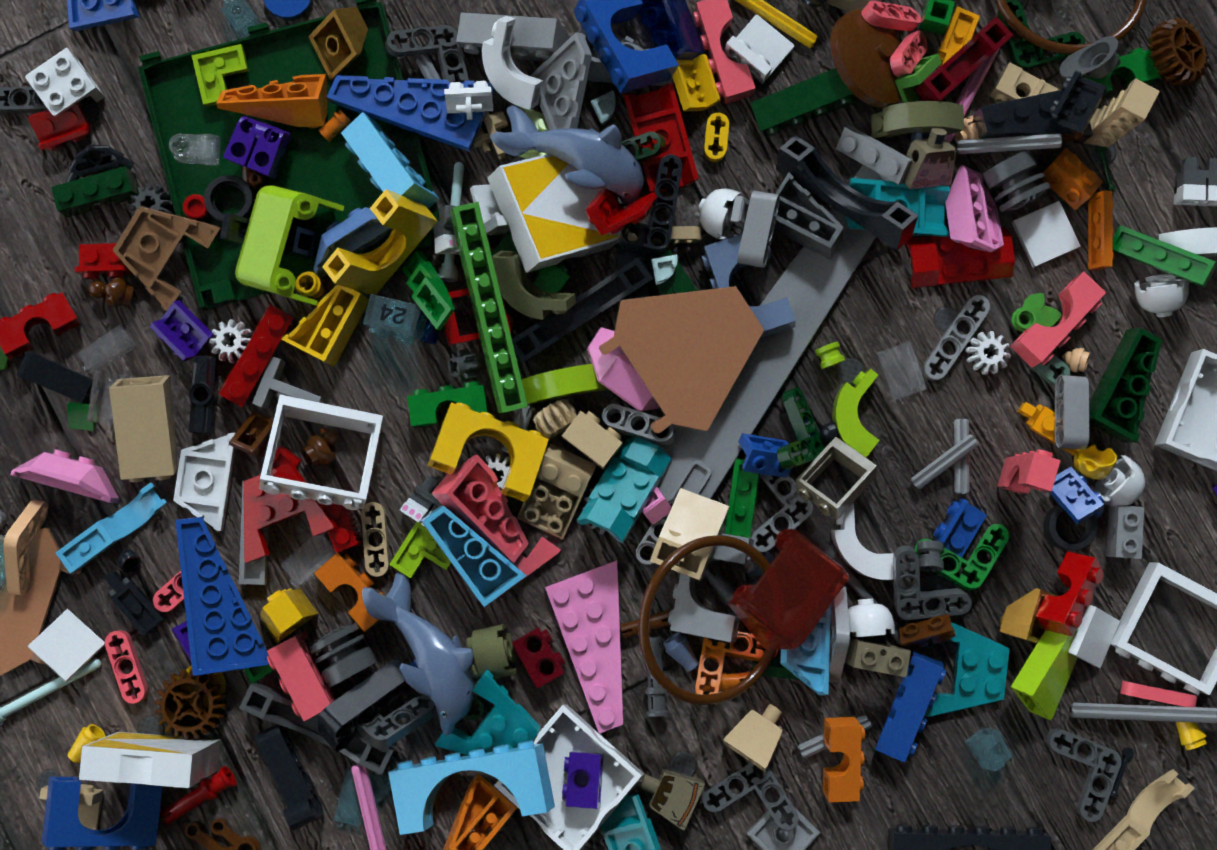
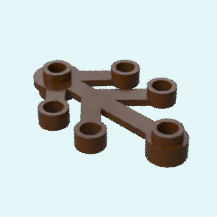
[168,817,261,850]

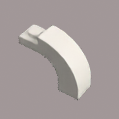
[482,16,543,110]
[1159,227,1217,257]
[831,503,894,580]

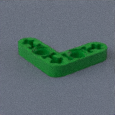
[914,524,1009,591]

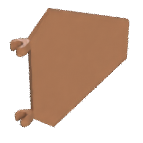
[599,286,764,433]
[0,528,83,676]

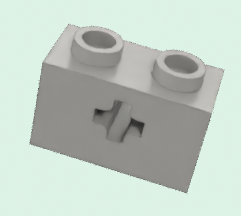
[1105,505,1144,559]

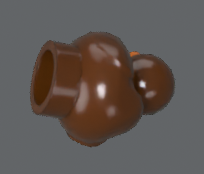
[89,277,134,308]
[301,428,339,467]

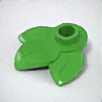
[1011,293,1062,333]

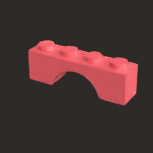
[692,0,756,104]
[1010,272,1106,368]
[997,449,1061,494]

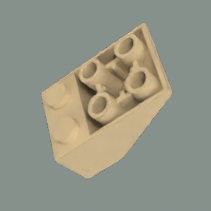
[517,444,597,540]
[650,488,729,580]

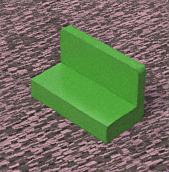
[895,54,942,103]

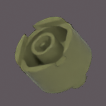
[467,624,516,679]

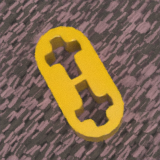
[704,113,729,162]

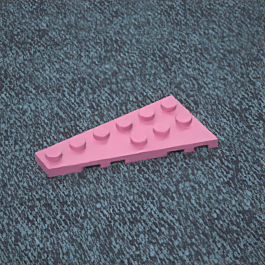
[545,560,623,734]

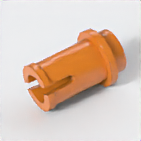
[318,110,351,142]

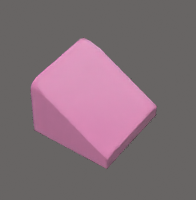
[642,487,672,524]

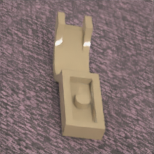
[1093,769,1195,850]

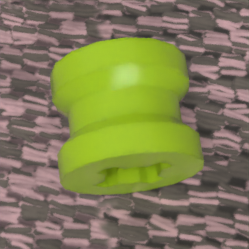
[815,341,845,370]

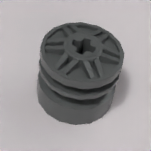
[982,150,1051,213]
[308,623,378,688]

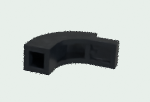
[220,213,318,258]

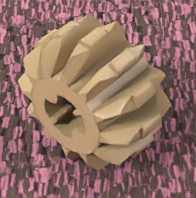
[533,399,577,439]

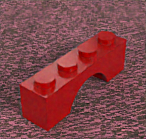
[218,304,294,407]

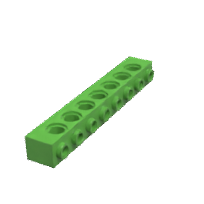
[450,202,528,413]

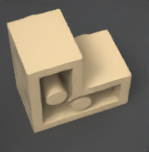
[562,411,623,470]

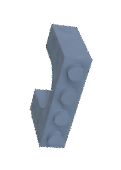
[701,234,796,339]

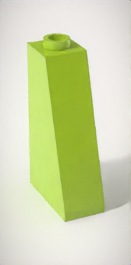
[1011,628,1078,721]

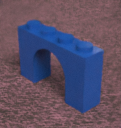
[573,0,679,94]
[42,777,162,850]

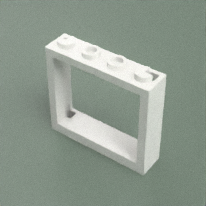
[259,395,383,510]
[1110,562,1217,696]

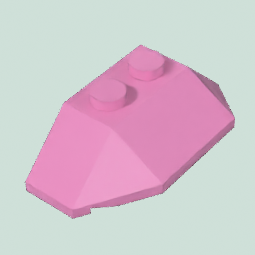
[945,165,1004,252]
[587,327,660,411]
[10,449,119,503]

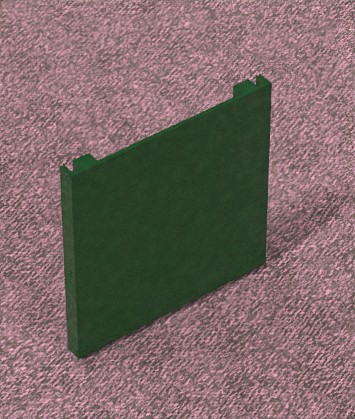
[137,0,440,311]

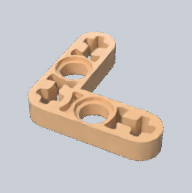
[3,499,49,595]

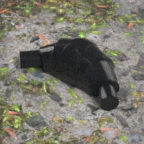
[65,144,135,182]

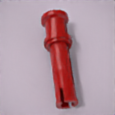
[160,765,237,825]

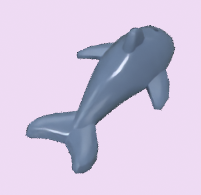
[490,105,644,205]
[362,572,474,735]

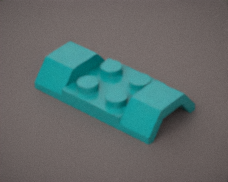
[845,178,950,237]
[577,436,672,544]
[601,792,661,850]

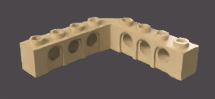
[989,62,1160,147]

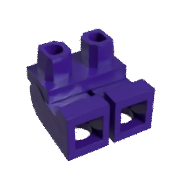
[223,116,291,179]

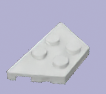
[173,433,236,531]

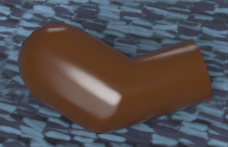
[242,167,265,189]

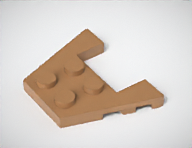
[113,206,221,311]

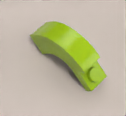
[522,364,609,404]
[832,369,880,458]

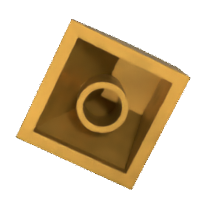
[308,7,368,81]
[999,588,1057,644]

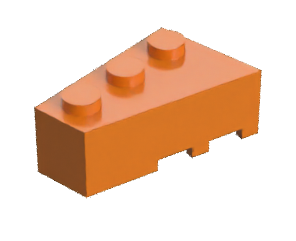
[443,773,517,850]

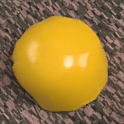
[1073,444,1117,480]

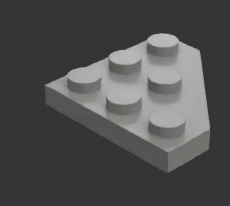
[530,32,592,130]

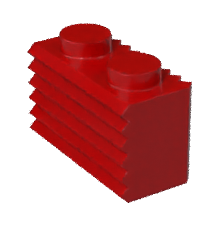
[322,503,363,553]

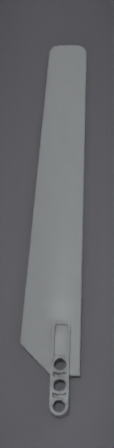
[636,165,891,566]

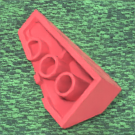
[431,455,529,563]

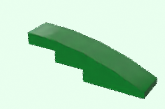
[402,250,455,330]

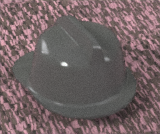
[1059,36,1121,79]

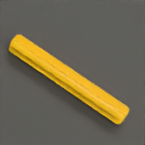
[735,0,818,48]

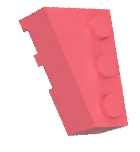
[267,630,336,721]

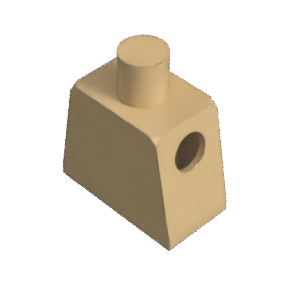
[723,704,783,772]

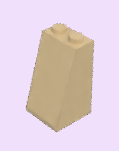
[109,375,177,482]

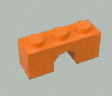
[314,552,385,632]
[823,717,865,803]

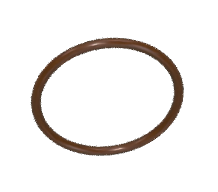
[994,0,1147,55]
[638,535,784,705]

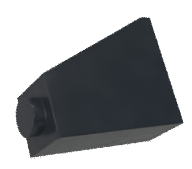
[16,351,101,405]

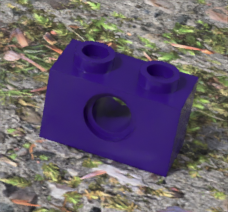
[562,751,604,809]

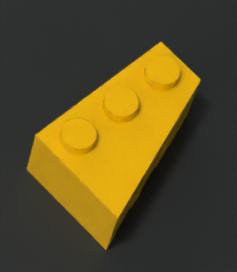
[281,285,370,367]
[259,588,318,644]

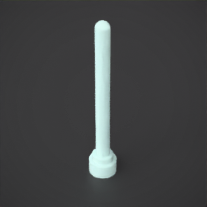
[438,162,464,282]
[0,659,101,726]

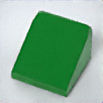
[67,402,98,431]

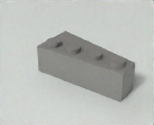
[456,13,570,62]

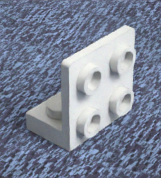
[724,15,794,84]
[25,47,105,117]
[470,184,511,236]

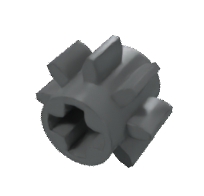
[448,349,480,382]

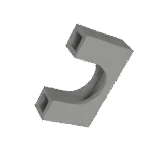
[668,533,754,642]

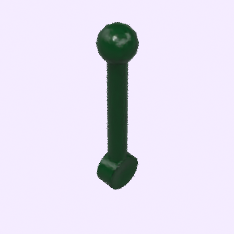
[1095,145,1116,193]

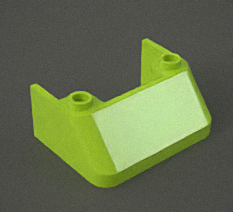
[235,186,344,305]

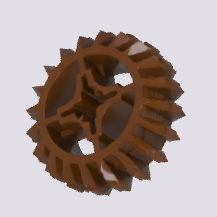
[1148,17,1209,88]
[154,669,227,740]

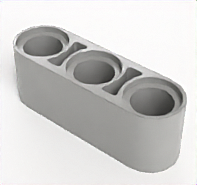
[738,190,780,268]
[1055,375,1089,450]
[602,404,677,447]

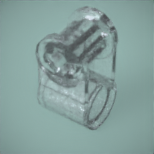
[169,134,221,165]

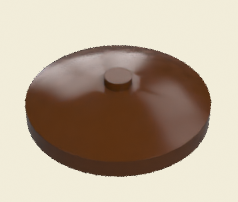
[830,9,902,108]

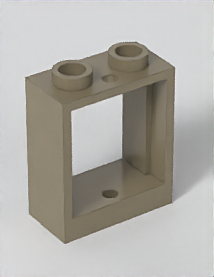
[796,437,877,520]
[845,637,911,677]

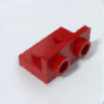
[28,102,91,151]
[74,243,133,280]

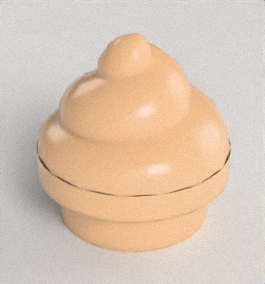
[1062,348,1090,373]

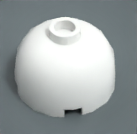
[698,188,743,240]
[1134,274,1189,317]
[1091,455,1145,507]
[848,599,895,637]

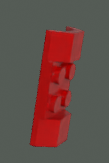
[624,83,699,193]
[906,227,1015,289]

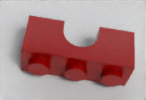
[0,292,81,360]
[1036,551,1104,637]

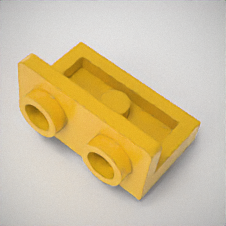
[672,54,720,112]

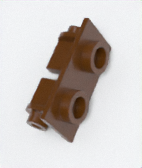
[899,614,956,651]

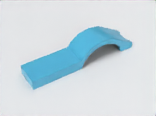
[56,482,168,574]

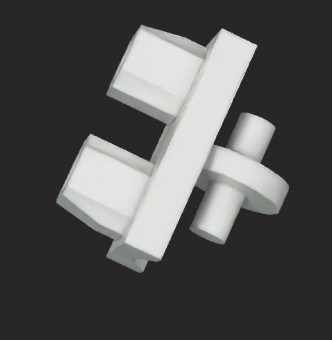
[445,81,493,120]

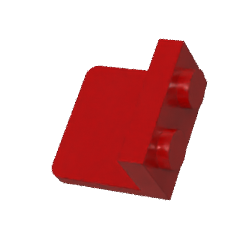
[585,188,657,236]

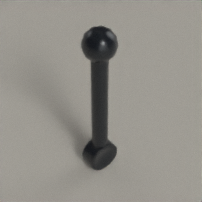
[1110,747,1134,799]

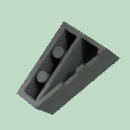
[774,173,844,260]

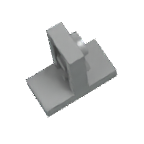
[252,356,326,409]

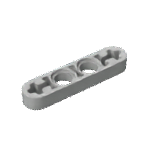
[922,295,990,381]

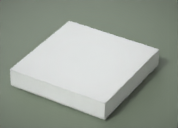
[1011,201,1080,268]
[1069,605,1120,668]
[28,609,105,683]

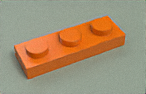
[1088,190,1114,271]

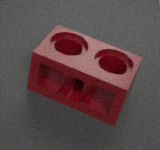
[512,626,567,689]

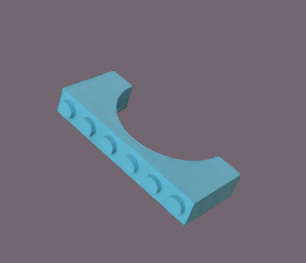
[388,741,555,835]

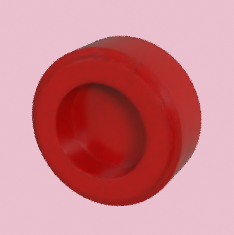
[183,194,209,221]

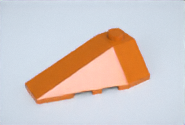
[216,74,327,129]

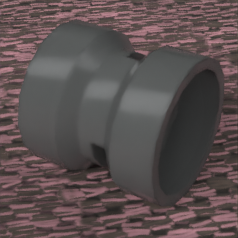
[917,540,944,572]

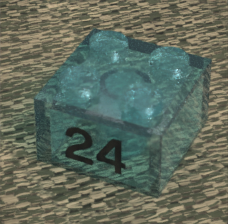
[363,294,427,345]

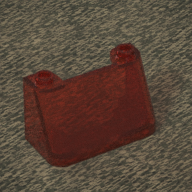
[728,529,849,650]

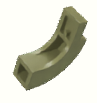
[871,101,964,141]
[492,250,576,320]

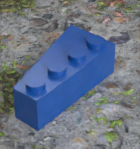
[875,651,946,762]

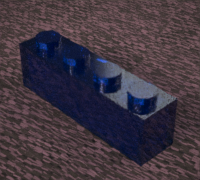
[639,0,704,60]

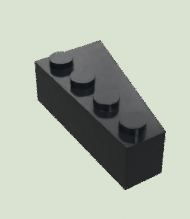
[973,90,1093,143]

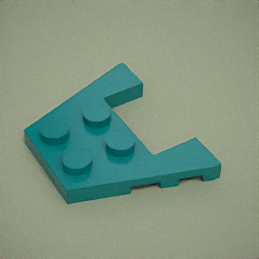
[924,622,1010,717]
[434,670,541,755]

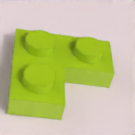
[191,44,249,107]
[389,521,451,578]

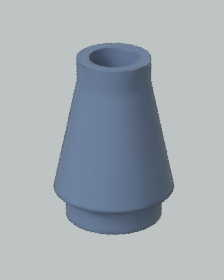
[663,632,699,672]

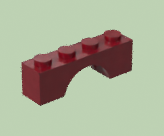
[914,16,1013,101]

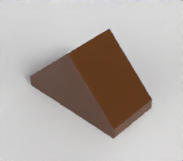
[229,411,274,457]

